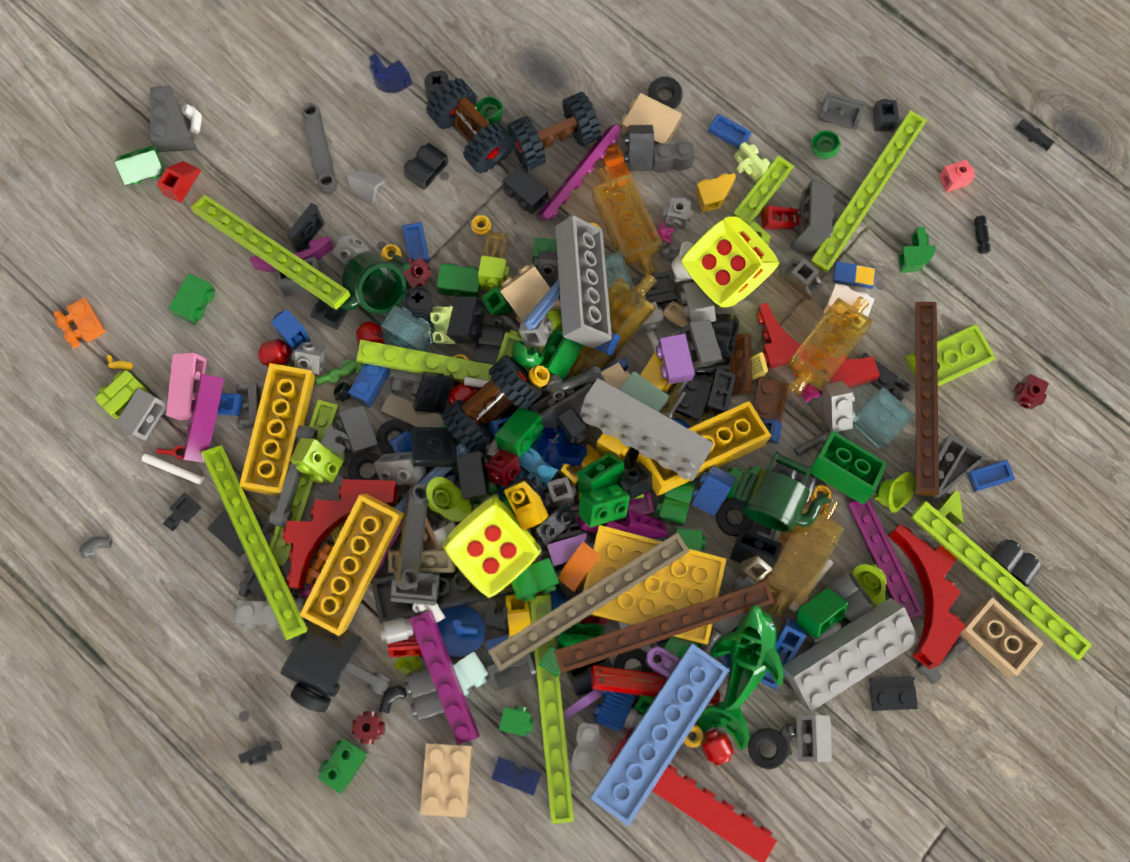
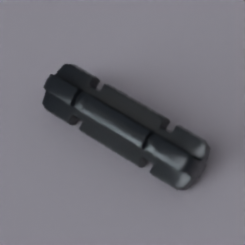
[974,215,991,254]

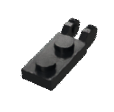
[861,352,911,402]

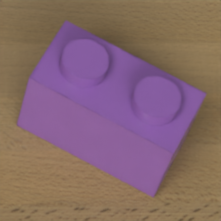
[656,334,695,385]

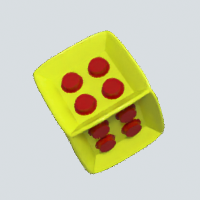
[681,216,779,308]
[442,495,541,598]

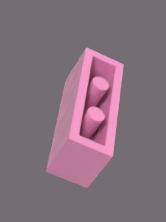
[166,353,207,420]

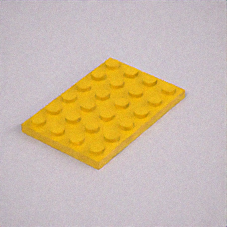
[582,525,726,645]

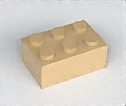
[960,597,1044,677]
[420,743,473,818]

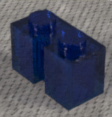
[491,757,542,796]

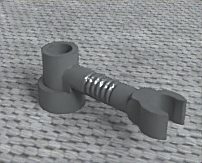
[546,366,603,400]
[915,638,970,684]

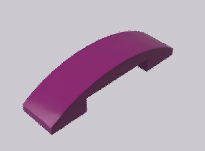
[249,236,333,272]

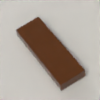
[729,333,752,396]

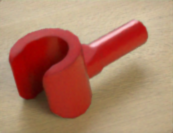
[156,446,184,460]

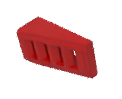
[761,205,800,230]

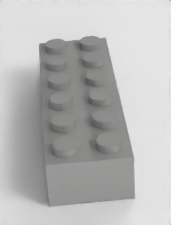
[555,215,612,349]
[580,378,714,481]
[782,598,920,712]

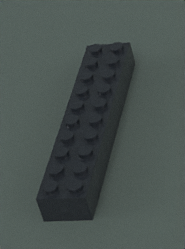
[371,529,589,626]

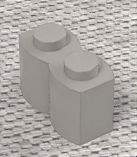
[572,722,600,771]

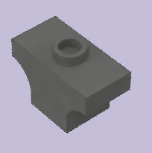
[779,258,824,300]

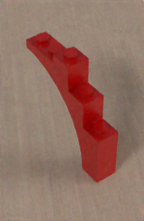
[756,303,880,388]
[282,479,398,590]
[888,524,966,670]

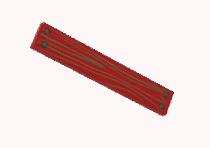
[591,665,721,704]

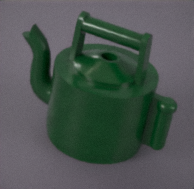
[327,252,410,314]
[734,451,832,533]

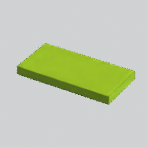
[904,324,997,387]

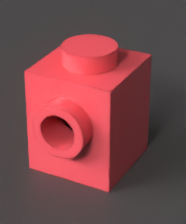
[939,160,975,192]

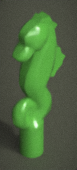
[316,359,365,385]

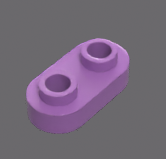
[646,647,680,679]

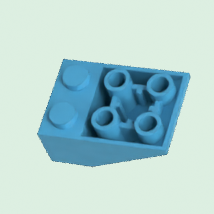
[495,441,564,500]

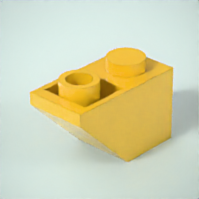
[695,173,736,213]
[559,444,602,488]
[504,481,549,531]
[506,595,532,637]

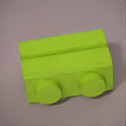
[94,370,148,420]

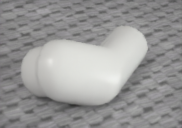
[182,104,202,133]
[413,603,445,623]

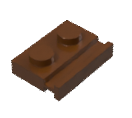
[753,377,789,423]

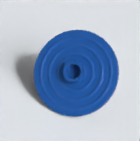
[437,606,485,657]

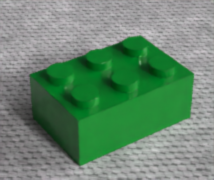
[810,430,888,505]

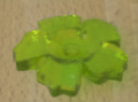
[394,655,421,676]

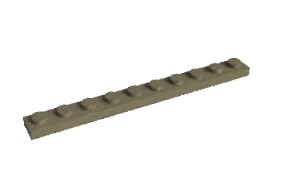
[488,533,690,671]

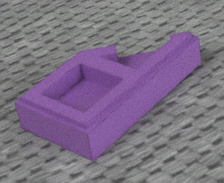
[547,533,587,567]
[563,689,603,720]

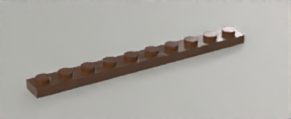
[915,302,939,495]
[554,581,775,673]

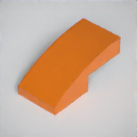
[601,144,632,186]
[558,542,601,593]

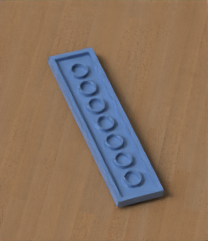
[590,644,729,826]

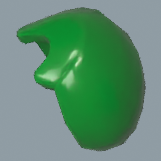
[475,96,504,125]
[811,130,841,160]
[512,340,544,368]

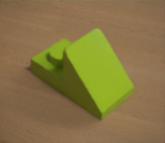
[936,490,963,526]

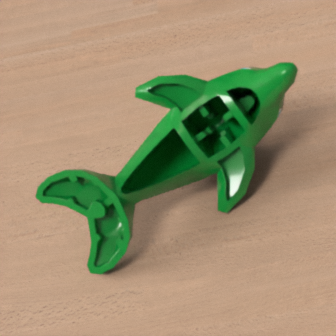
[698,605,784,750]

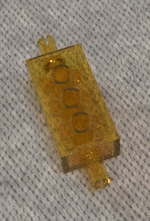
[592,166,662,276]
[569,272,657,376]
[787,297,873,395]
[767,498,845,617]

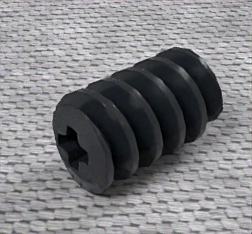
[424,70,449,101]
[405,287,433,327]

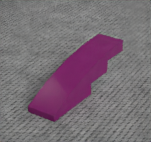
[182,374,224,463]
[578,510,668,538]

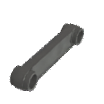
[302,103,337,194]
[270,425,318,527]
[396,484,428,590]
[290,634,391,695]

